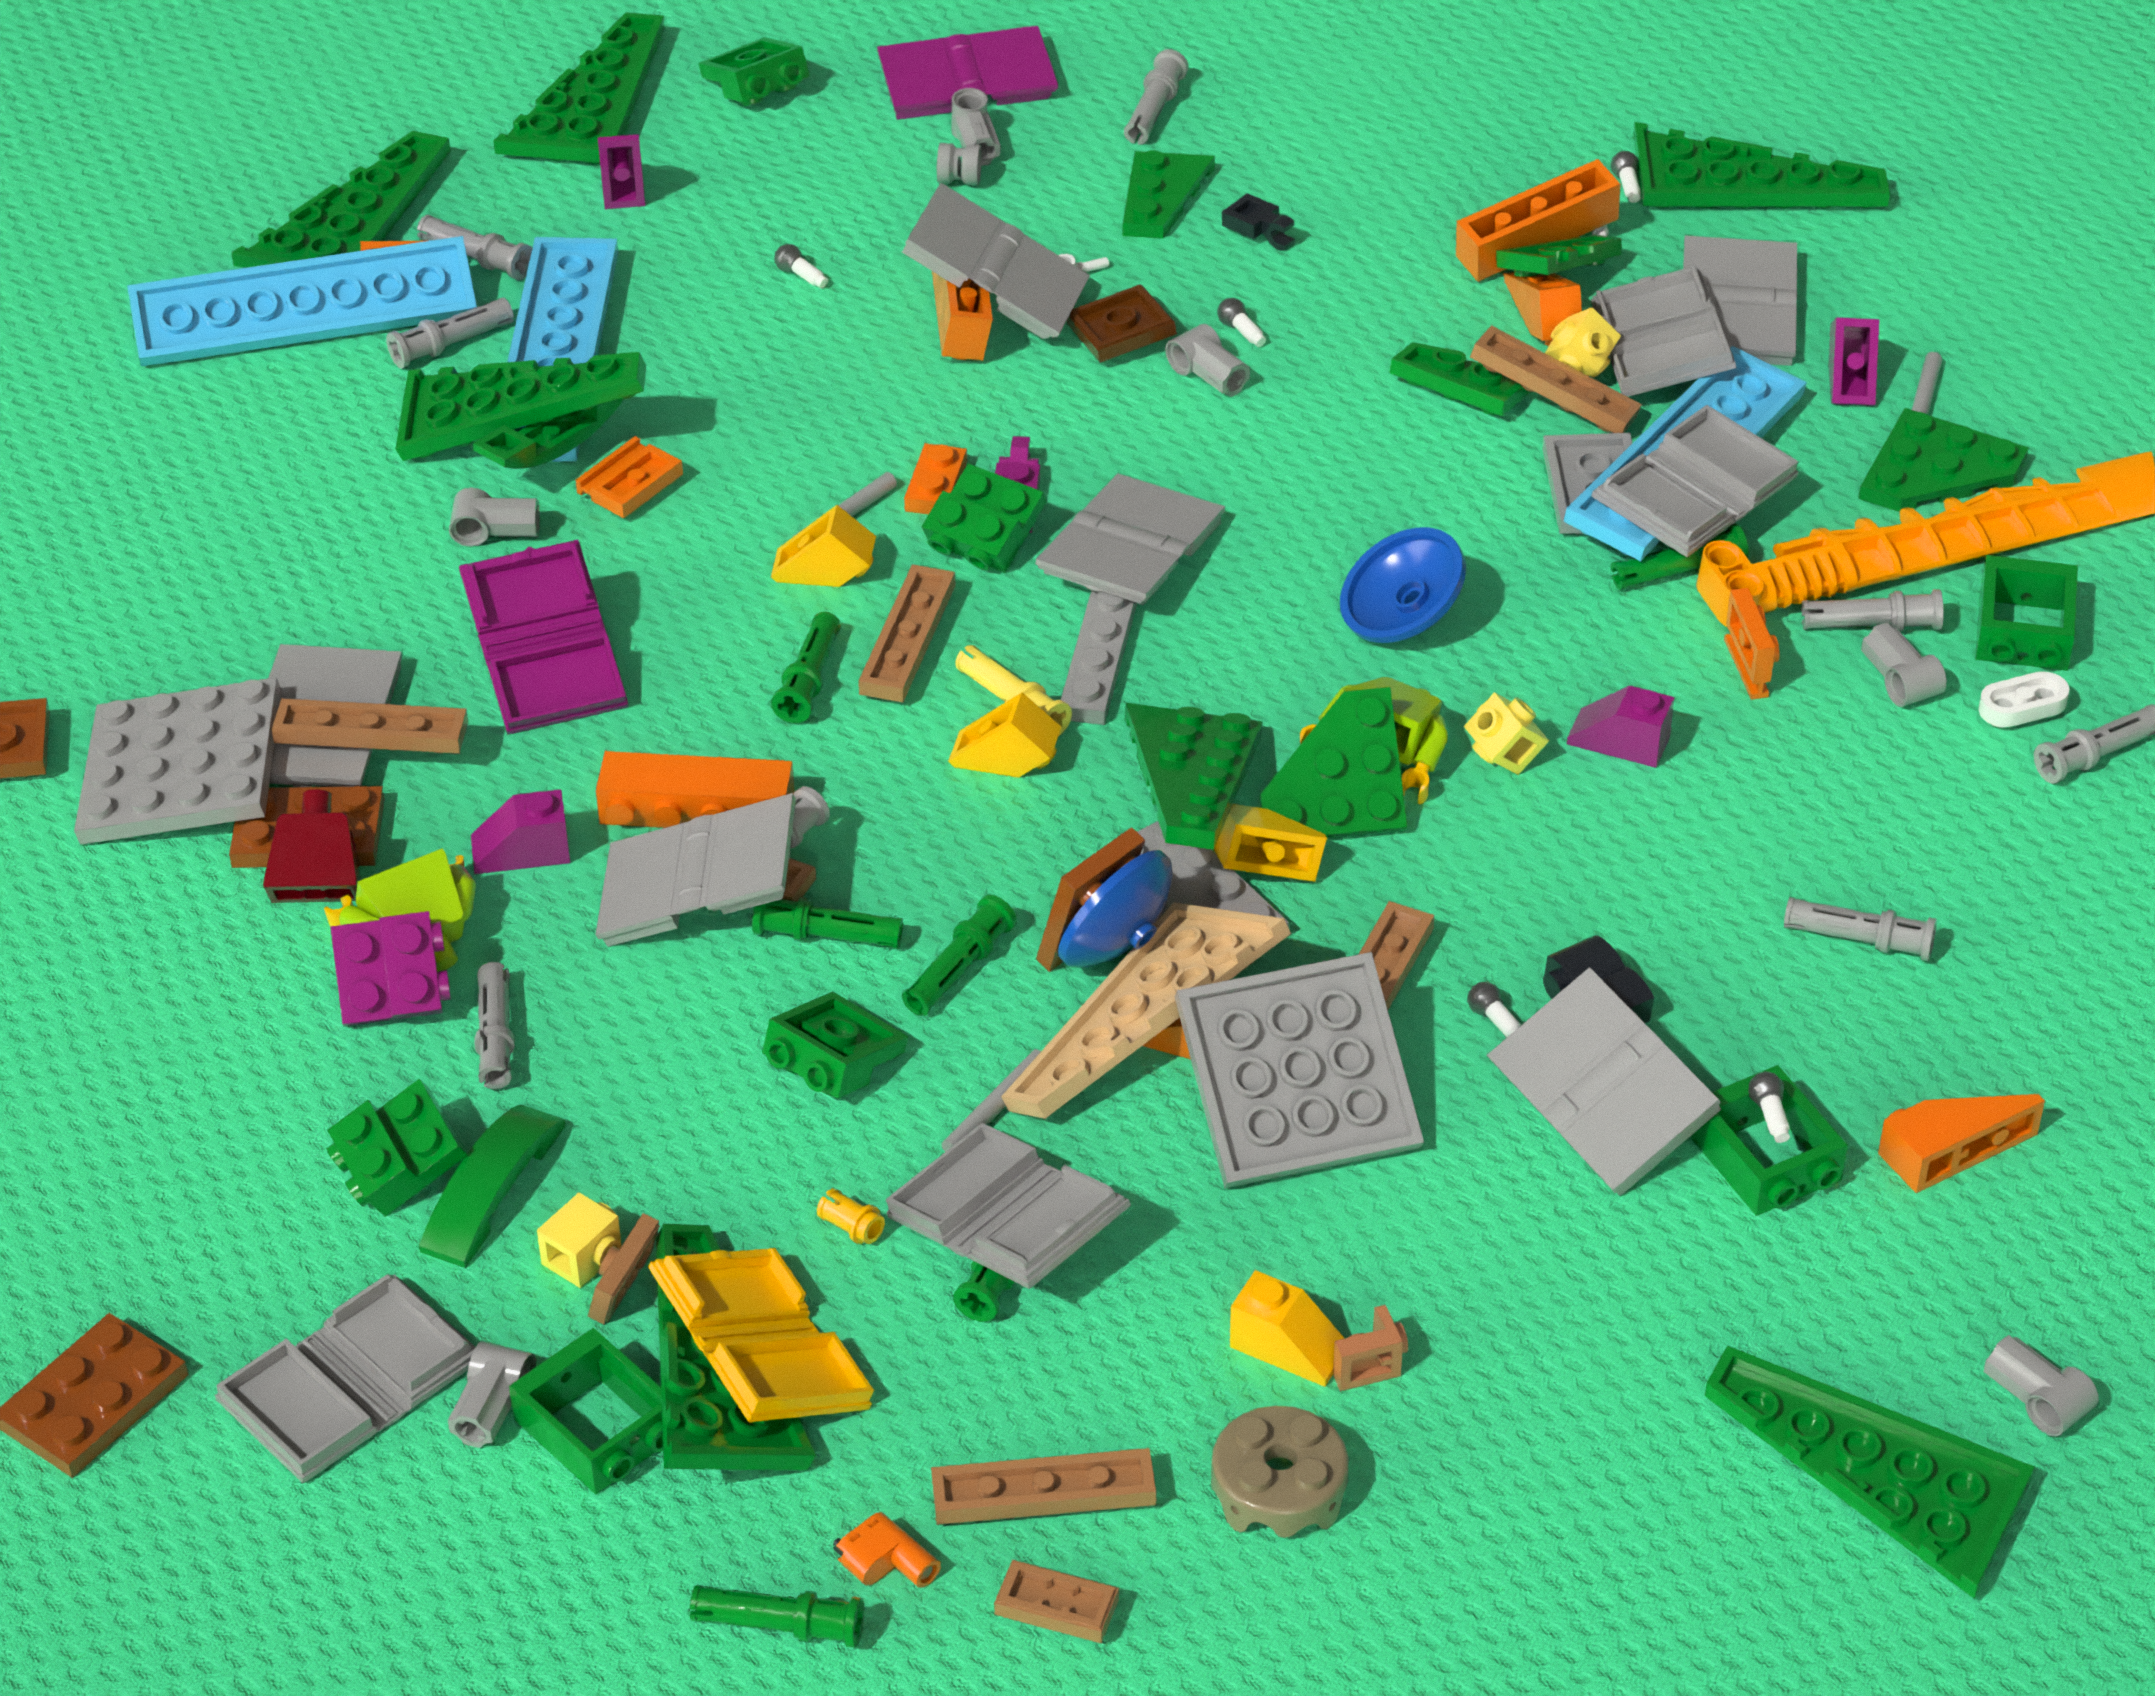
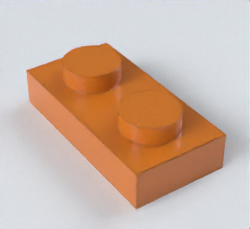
[904,443,967,515]

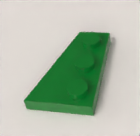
[1123,150,1215,239]
[1496,234,1622,277]
[1390,342,1530,416]

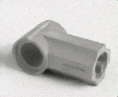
[951,88,1001,166]
[1165,324,1250,397]
[449,488,540,547]
[1861,622,1947,707]
[1983,1335,2099,1437]
[448,1341,536,1448]

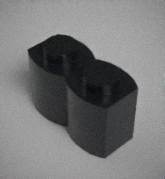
[1543,935,1654,1023]

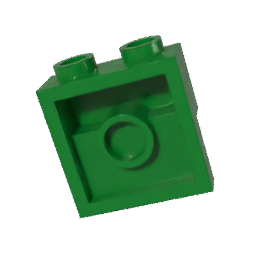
[698,37,810,105]
[921,463,1047,573]
[762,992,909,1099]
[326,1079,468,1217]

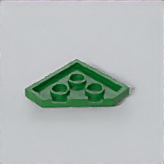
[1858,408,2029,512]
[1258,687,1407,837]

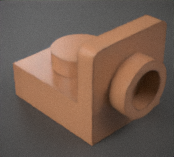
[1333,1305,1408,1391]

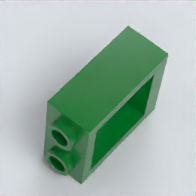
[1975,555,2078,671]
[1690,1065,1848,1216]
[509,1328,663,1495]

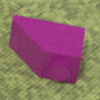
[598,134,645,209]
[1828,317,1879,406]
[1567,685,1675,768]
[471,789,570,874]

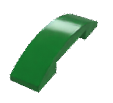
[473,399,624,469]
[419,1104,566,1268]

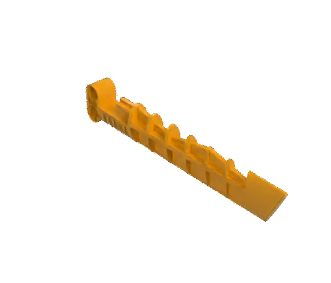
[1696,451,2155,627]

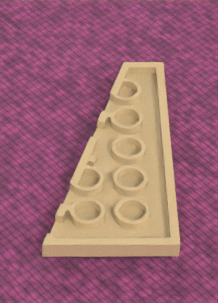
[1001,902,1291,1119]

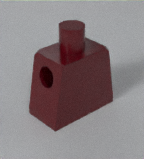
[263,789,361,903]

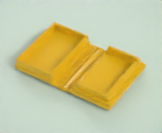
[648,1248,874,1422]

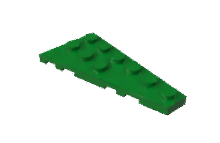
[493,13,665,164]
[1633,122,1890,208]
[231,131,451,268]
[395,352,646,461]
[1125,703,1263,850]
[656,1223,816,1470]
[1705,1346,2035,1599]

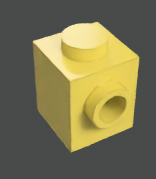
[537,1192,622,1288]

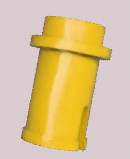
[817,1188,885,1244]

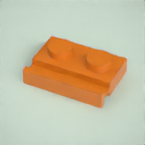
[576,436,683,519]
[1724,588,1780,700]

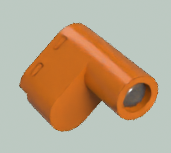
[833,1512,941,1588]

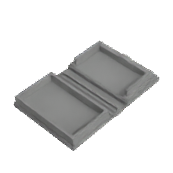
[902,183,1090,339]
[1683,235,1797,366]
[1591,265,1736,397]
[1591,405,1798,557]
[1035,473,1225,605]
[269,644,402,787]
[595,793,796,947]
[1487,967,1721,1196]
[885,1123,1131,1289]
[215,1274,476,1483]

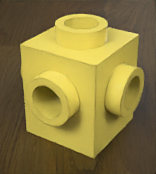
[1545,307,1621,377]
[1464,692,1549,775]

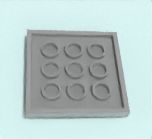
[74,677,282,845]
[1175,952,1424,1188]

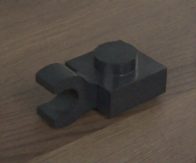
[1222,193,1295,251]

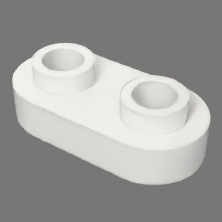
[1979,672,2069,728]

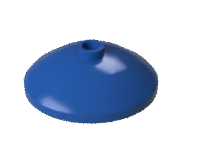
[1340,527,1466,643]
[1058,850,1172,968]

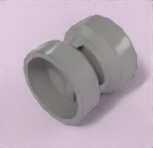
[937,143,982,185]

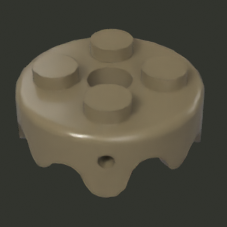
[1211,1406,1349,1538]

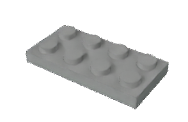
[1137,821,1289,938]

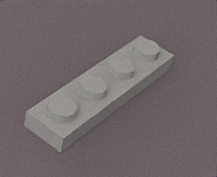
[1061,590,1137,725]

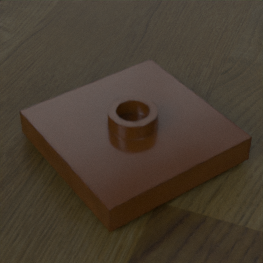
[1067,284,1177,363]

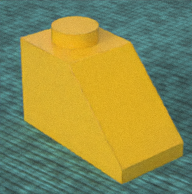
[771,505,876,587]
[948,692,1061,778]
[1214,804,1327,882]
[1230,1270,1345,1387]

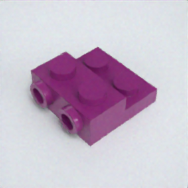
[330,911,451,1026]

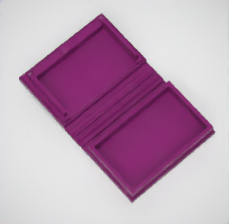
[877,25,1058,120]
[459,540,629,735]

